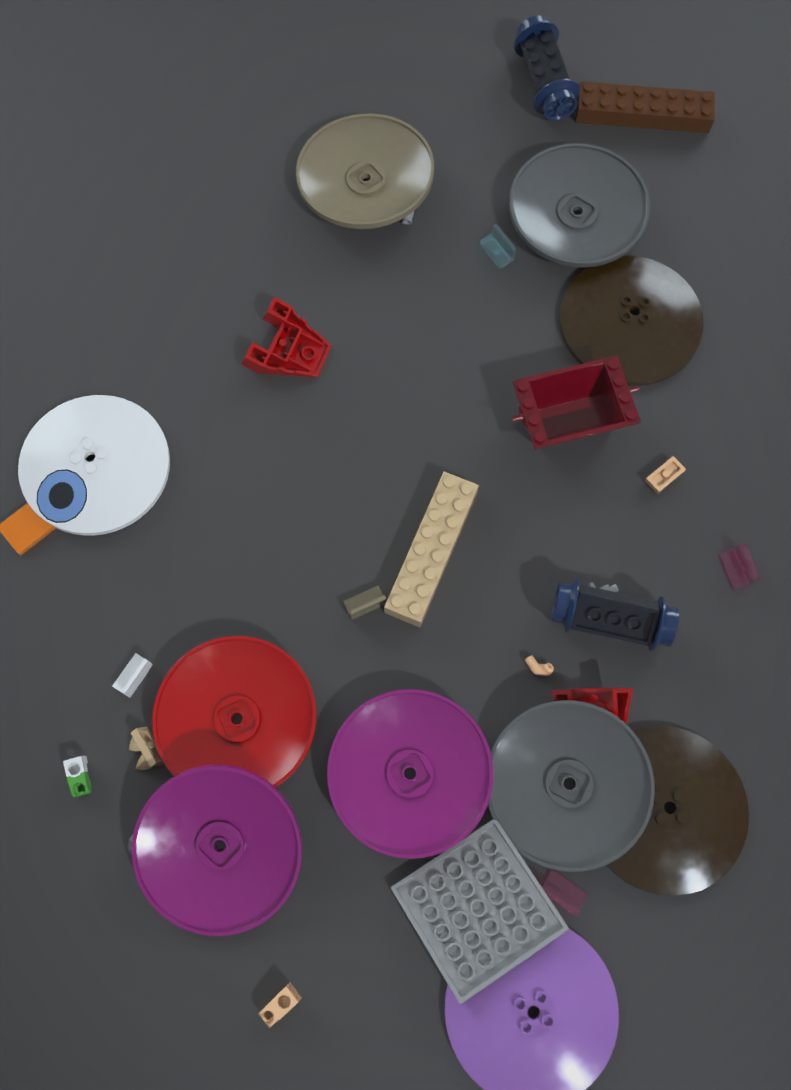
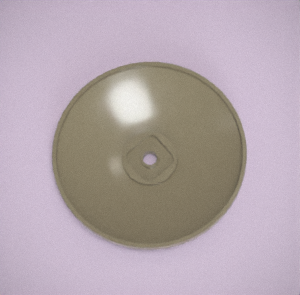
[296,114,434,229]

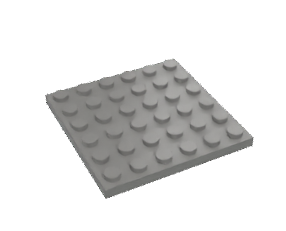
[390,819,569,1005]

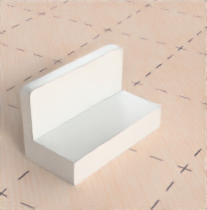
[112,653,153,698]

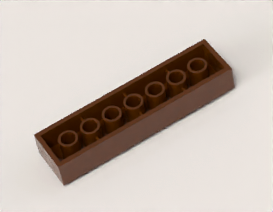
[576,81,715,134]

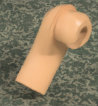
[524,655,554,677]

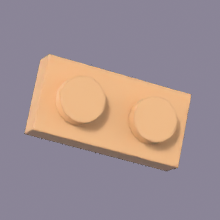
[645,456,686,494]

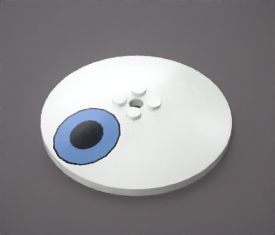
[18,395,170,536]

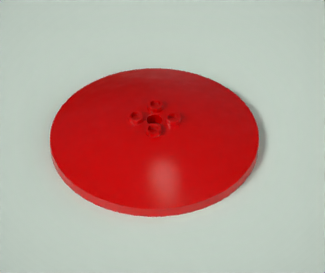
[152,636,317,788]

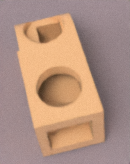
[258,983,302,1028]

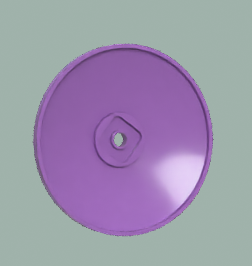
[444,929,619,1090]

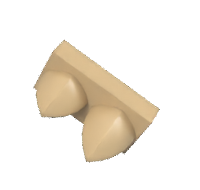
[129,727,163,770]

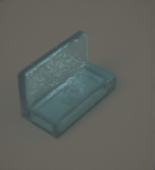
[480,224,516,269]

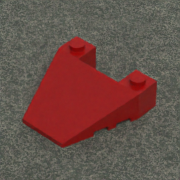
[241,297,332,378]

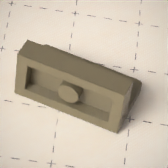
[343,585,387,620]

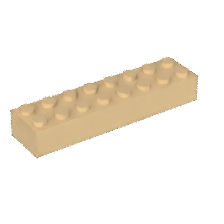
[384,472,479,627]

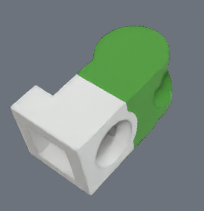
[63,756,92,798]

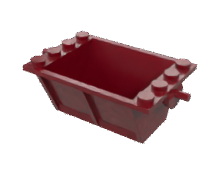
[511,355,641,450]

